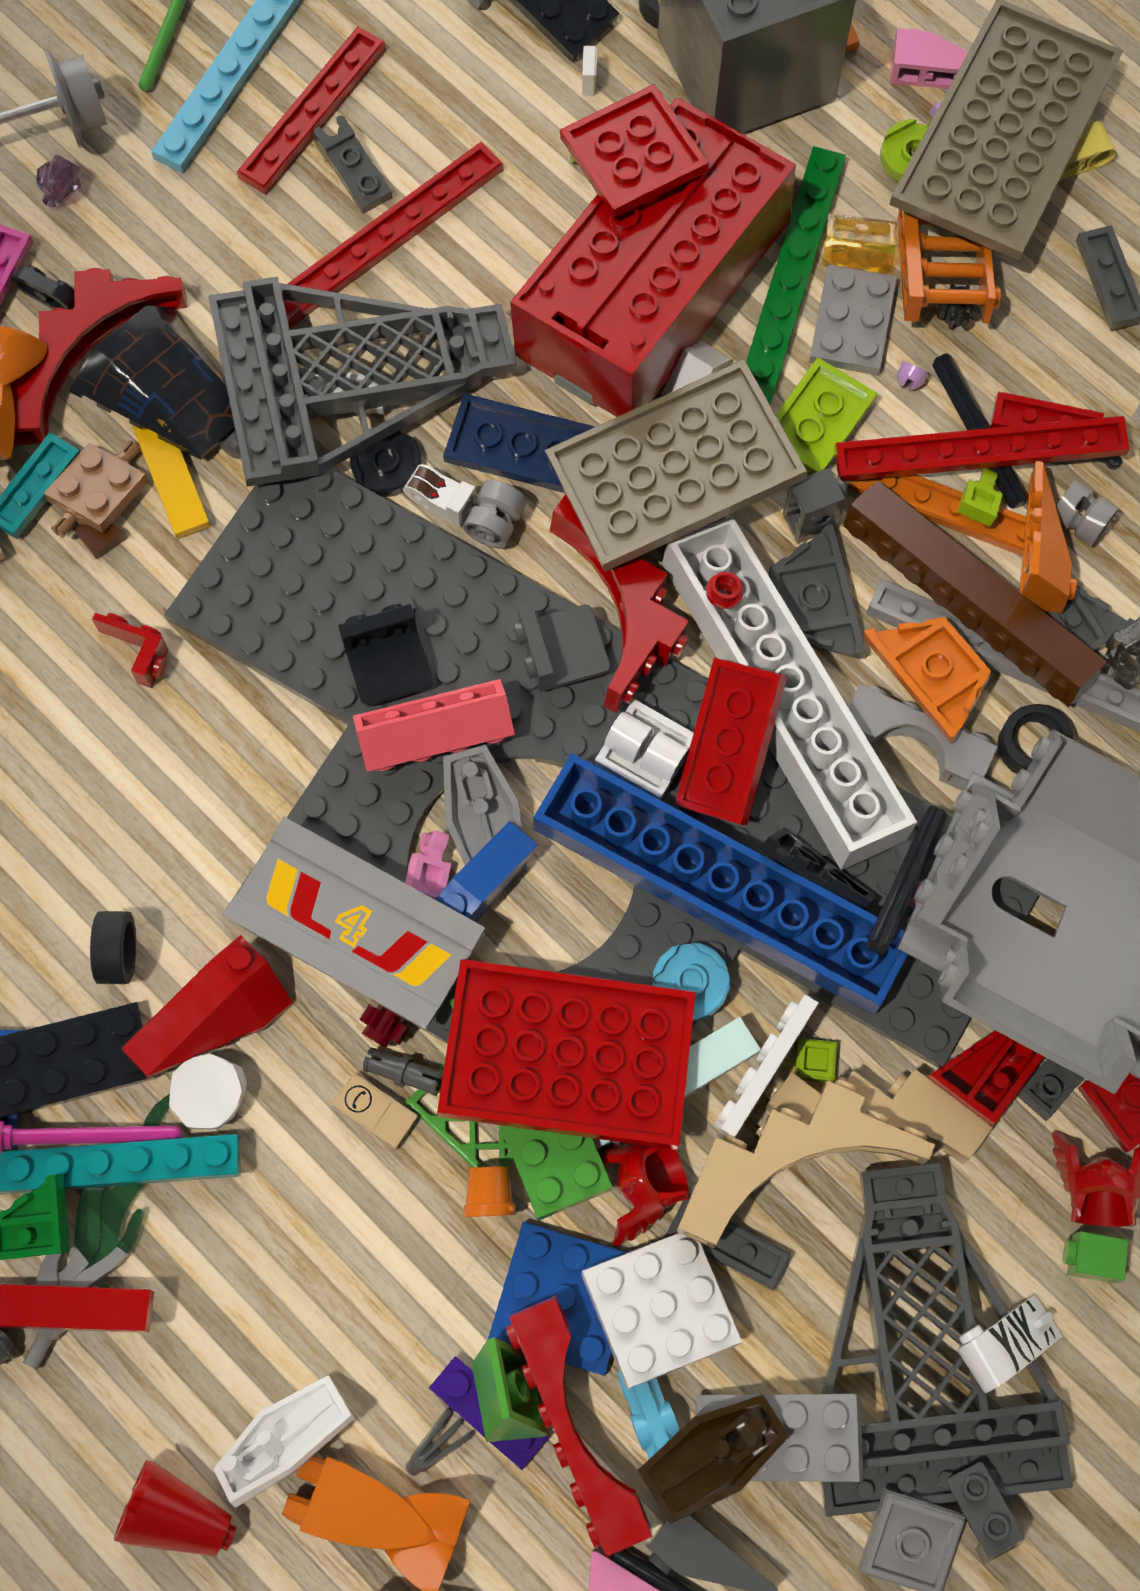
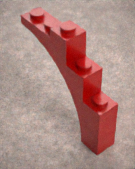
[10,268,187,446]
[549,494,689,713]

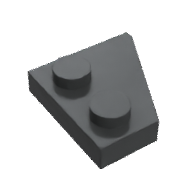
[1043,585,1139,652]

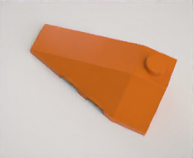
[1019,461,1077,613]

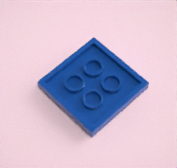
[488,1222,627,1376]

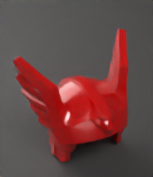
[1051,1131,1140,1227]
[598,1143,690,1248]

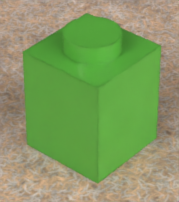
[1063,1231,1129,1284]

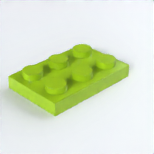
[776,357,878,475]

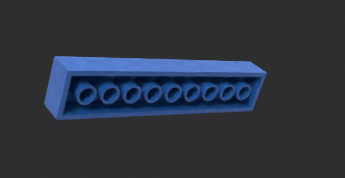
[533,753,908,1015]

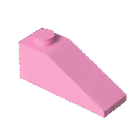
[890,28,968,89]

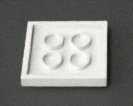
[581,1233,742,1390]

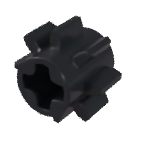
[937,284,981,330]

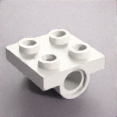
[594,699,693,801]

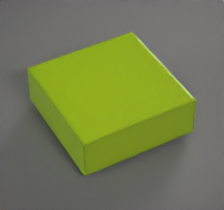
[794,1038,837,1083]

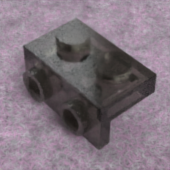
[1102,617,1140,690]

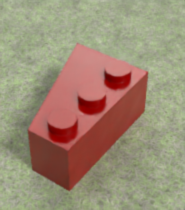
[927,1030,1044,1126]

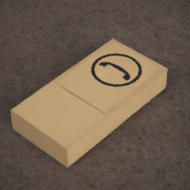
[331,1072,419,1150]

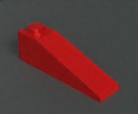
[121,935,293,1078]

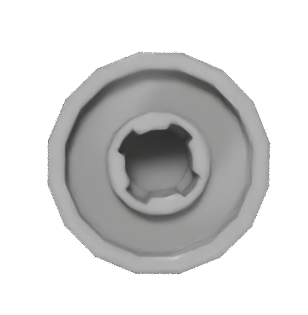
[463,480,527,549]
[1056,480,1119,547]

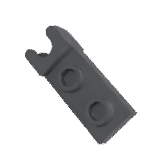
[313,115,392,214]

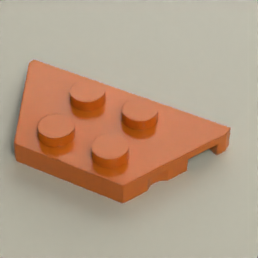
[863,617,991,744]

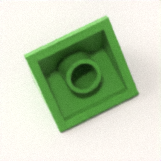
[472,1337,548,1442]

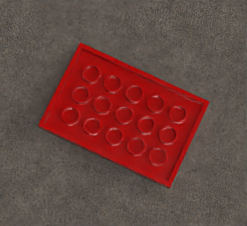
[437,959,696,1150]

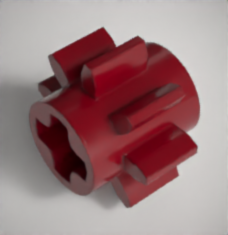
[359,1004,409,1049]

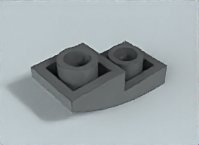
[1016,1058,1085,1121]

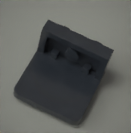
[338,603,433,706]

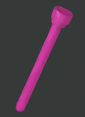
[0,1121,182,1154]

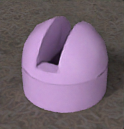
[897,361,929,391]

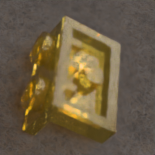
[822,213,897,274]

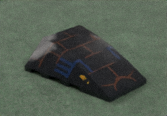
[70,306,235,460]

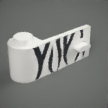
[956,1295,1063,1393]

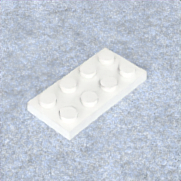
[714,995,818,1140]

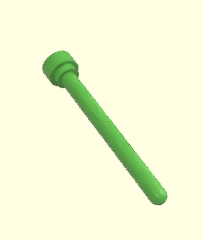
[138,0,187,92]

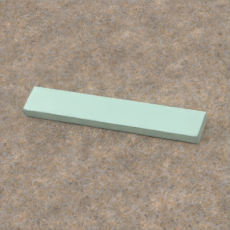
[592,1017,761,1151]

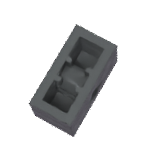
[782,467,847,544]

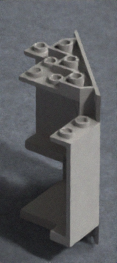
[897,729,1140,1094]

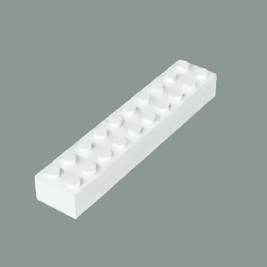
[662,516,917,870]

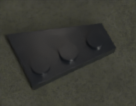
[760,828,876,910]

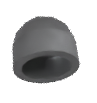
[219,431,241,459]

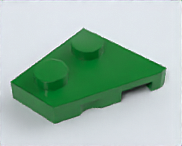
[0,1174,69,1260]

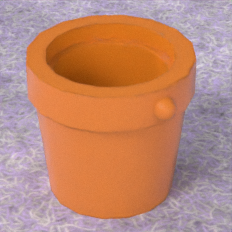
[464,1166,516,1217]

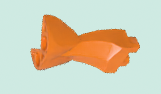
[0,326,47,461]
[282,1456,471,1591]

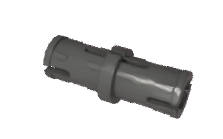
[363,1047,443,1096]

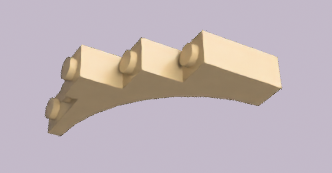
[751,1069,993,1164]
[676,1080,935,1248]

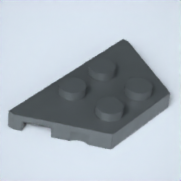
[768,524,866,659]

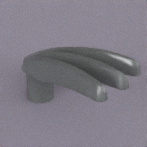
[406,1408,473,1476]

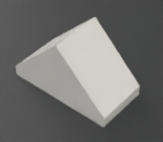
[662,341,731,396]

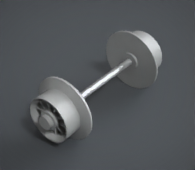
[0,49,107,148]

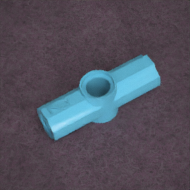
[617,1371,680,1459]

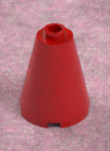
[113,1460,236,1557]

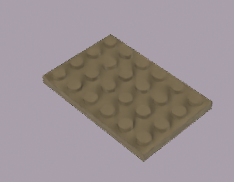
[545,359,808,572]

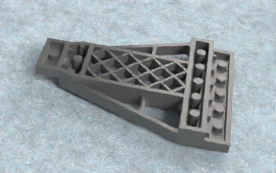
[208,277,517,487]
[820,1163,1073,1517]

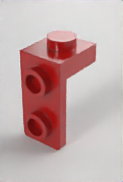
[92,613,169,688]

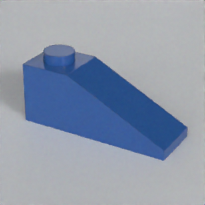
[435,821,539,923]

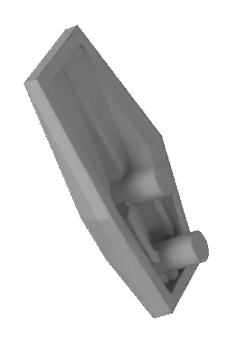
[443,745,527,874]

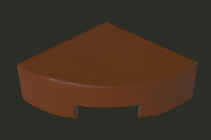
[73,524,126,559]

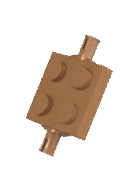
[44,440,148,538]

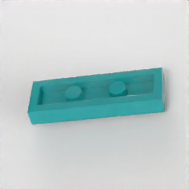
[0,432,80,539]

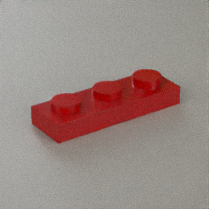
[990,391,1104,428]

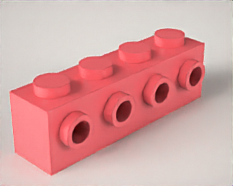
[353,679,515,772]

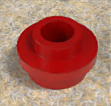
[706,572,744,609]

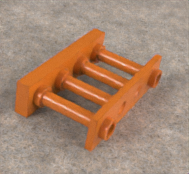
[897,209,1001,323]

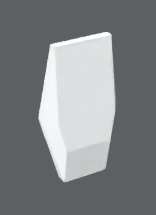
[214,1375,355,1508]

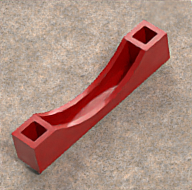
[506,1295,652,1557]

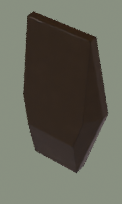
[638,1394,790,1524]

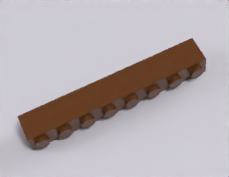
[843,481,1107,708]

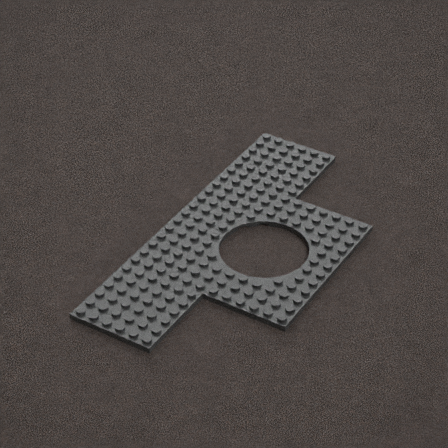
[164,468,1039,1145]

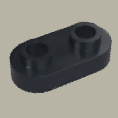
[10,265,75,310]

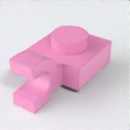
[405,830,451,899]

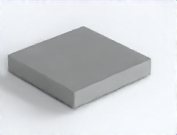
[858,1488,965,1591]

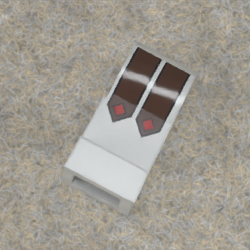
[403,464,476,528]

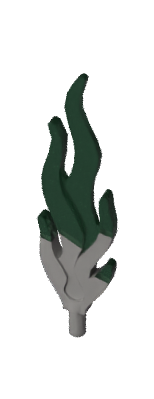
[23,1094,170,1370]

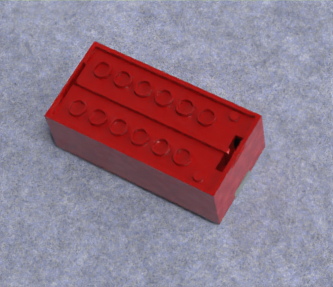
[510,97,796,417]

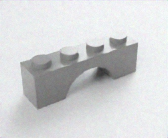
[848,684,998,791]

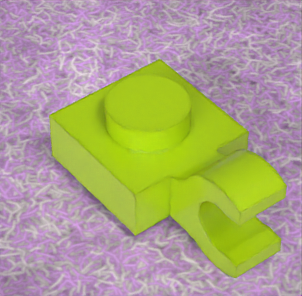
[957,468,1003,527]

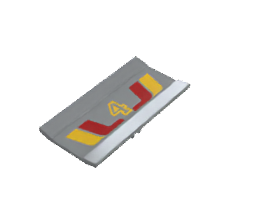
[222,816,485,1030]

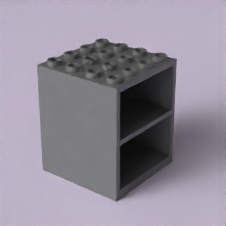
[658,0,856,133]

